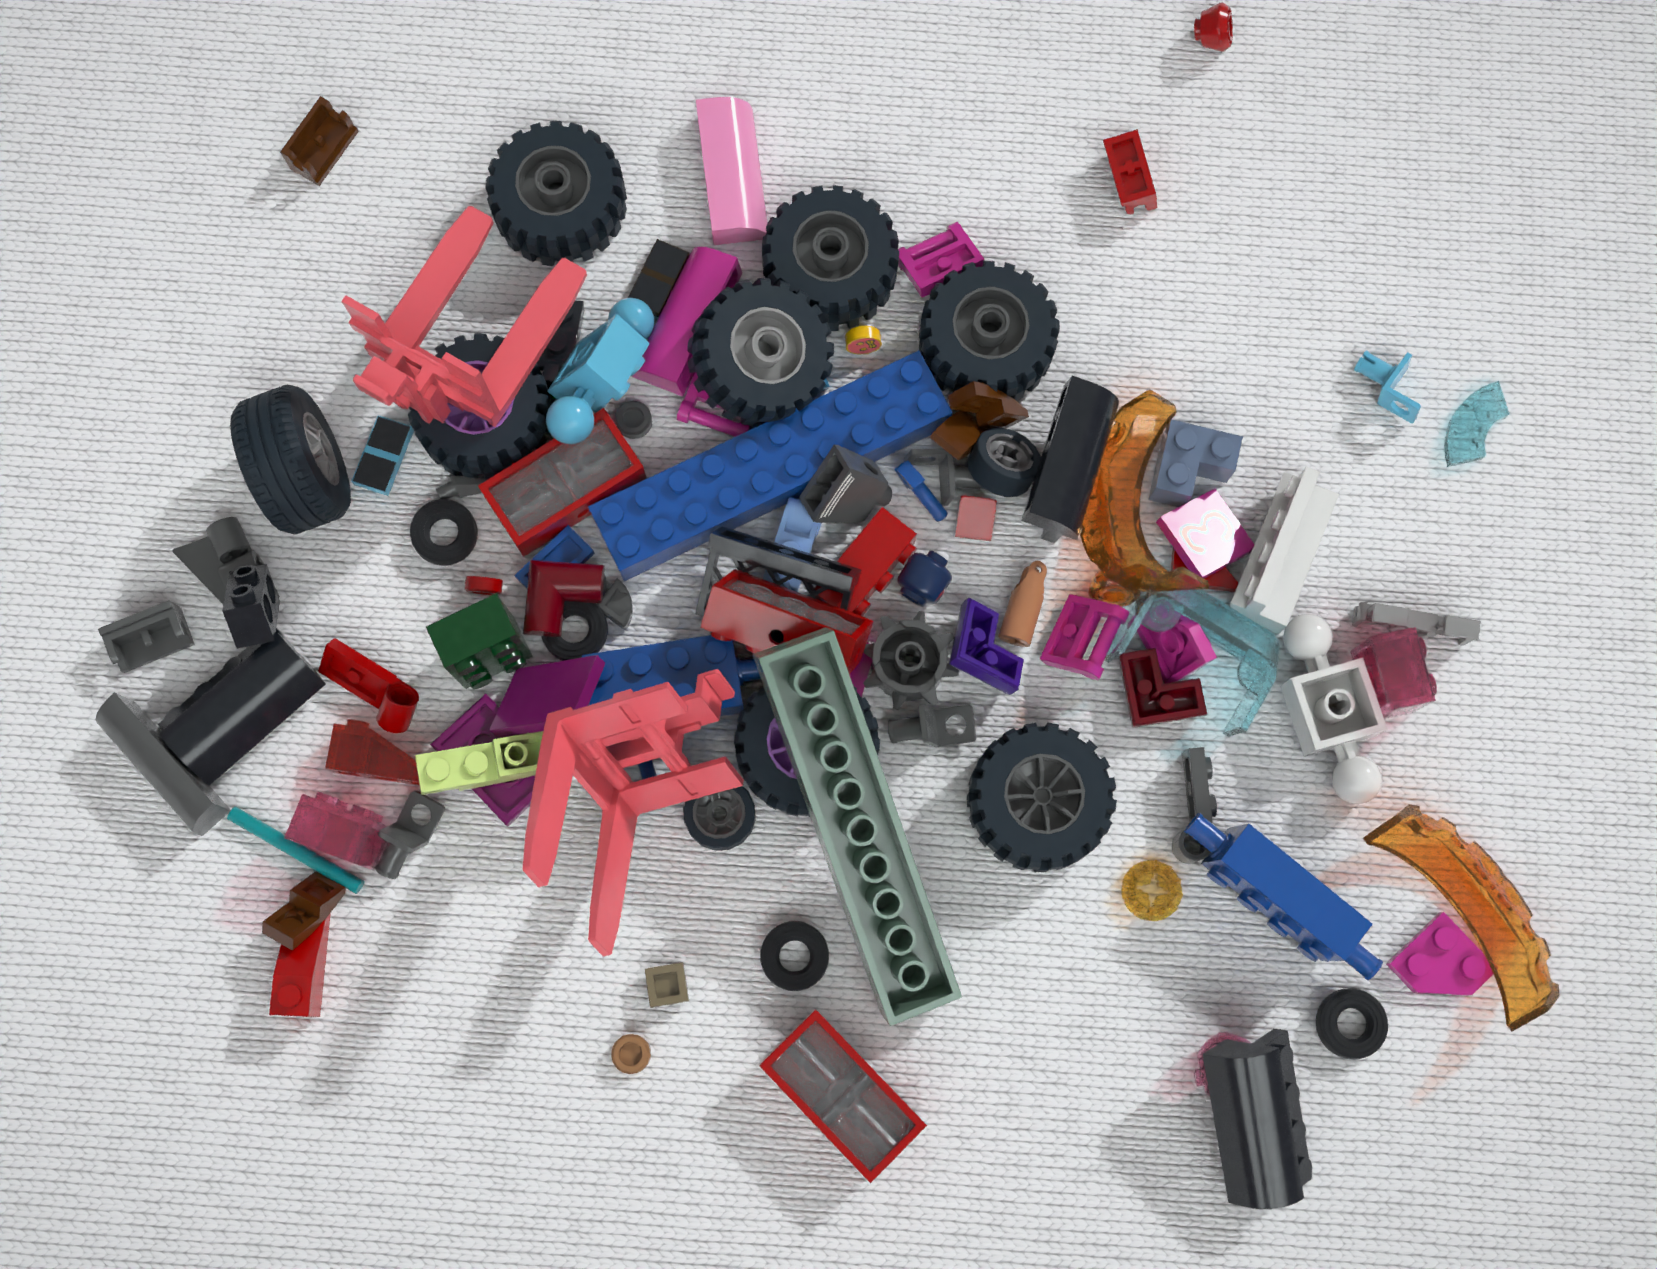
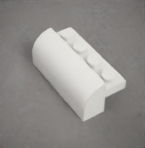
[1230,466,1339,634]

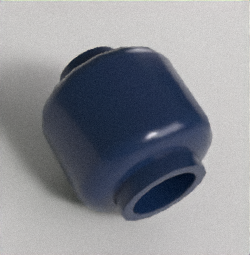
[897,550,952,607]

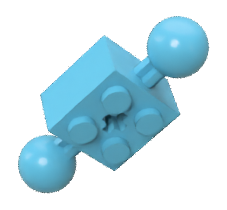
[546,298,654,444]

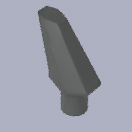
[436,475,486,499]

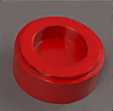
[464,576,503,595]

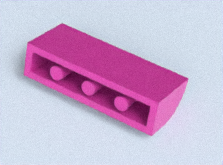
[632,247,743,397]

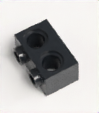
[222,564,280,649]

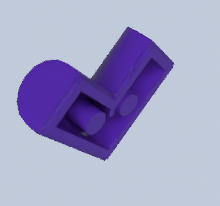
[949,598,1024,695]

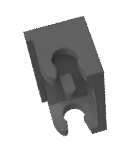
[98,600,195,673]

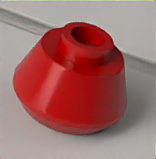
[1194,2,1233,52]

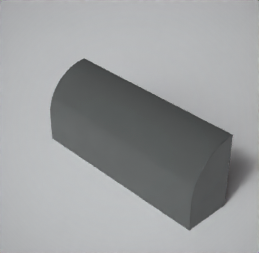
[95,692,231,836]

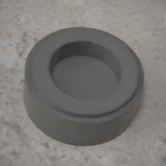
[615,401,652,439]

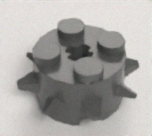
[863,611,960,710]

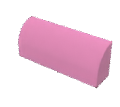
[696,97,768,245]

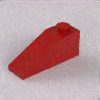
[269,913,331,1017]

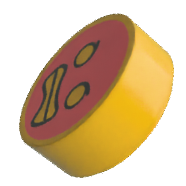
[845,325,882,355]

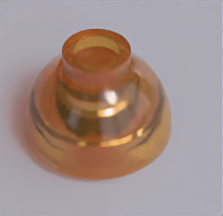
[1088,559,1141,607]

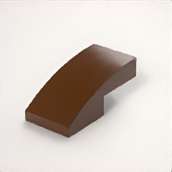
[948,381,1029,428]
[929,410,990,460]
[262,871,346,950]

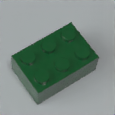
[426,593,533,690]

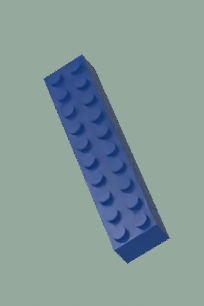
[588,350,953,582]

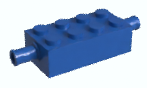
[582,635,761,716]
[1184,813,1383,980]

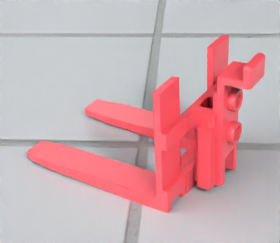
[341,206,587,427]
[523,669,744,957]

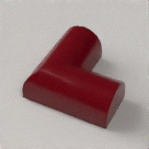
[523,560,605,637]
[1118,648,1207,728]

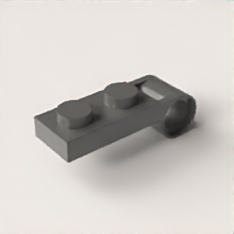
[1172,747,1217,864]

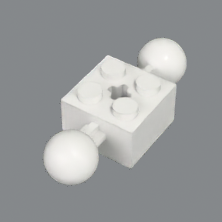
[1280,614,1388,804]

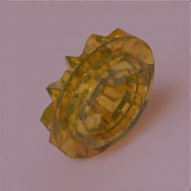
[1121,860,1183,921]

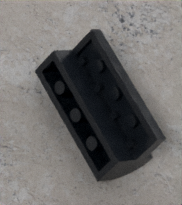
[1021,375,1119,543]
[158,627,326,786]
[1203,1029,1312,1209]

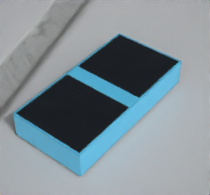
[351,416,414,496]

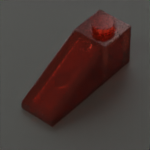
[325,719,420,786]

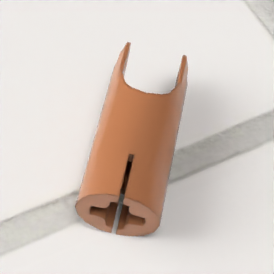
[998,561,1047,647]

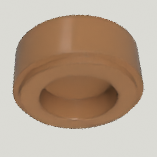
[611,1034,651,1074]

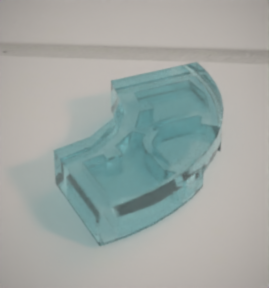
[1444,381,1509,467]

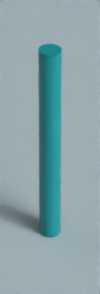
[227,806,364,894]

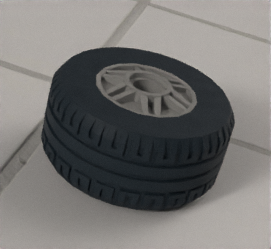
[230,384,351,535]

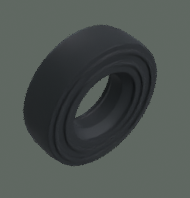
[410,499,478,566]
[541,601,608,661]
[760,921,829,991]
[1316,988,1388,1059]

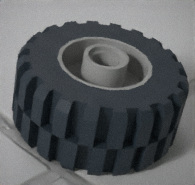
[687,278,834,426]

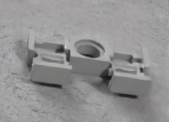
[1352,602,1481,645]

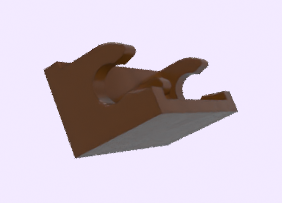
[280,96,359,186]

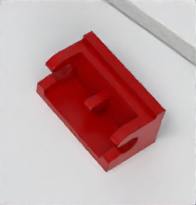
[1103,129,1158,215]

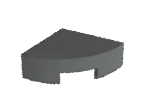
[597,578,633,631]

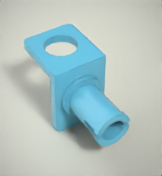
[1354,350,1421,424]

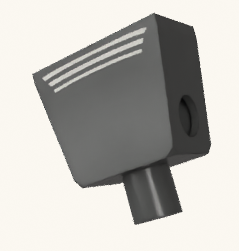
[799,444,892,523]

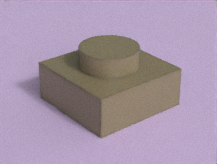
[645,962,689,1008]

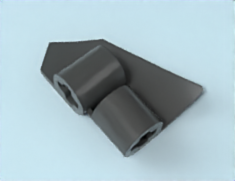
[172,517,280,604]

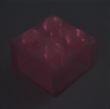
[1350,627,1437,719]
[284,791,387,871]

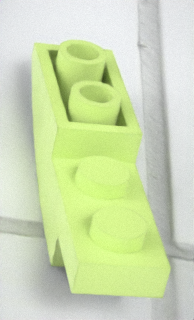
[415,731,543,795]

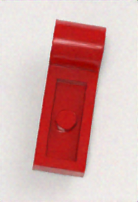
[318,638,419,733]

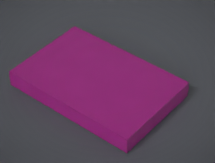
[490,655,605,737]
[430,693,535,827]

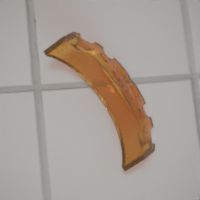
[1080,390,1209,592]
[1362,804,1560,1032]

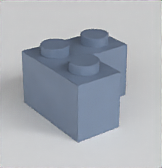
[1148,419,1243,507]

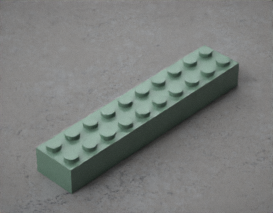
[752,627,962,1026]

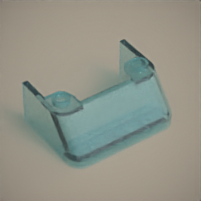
[1105,571,1280,737]

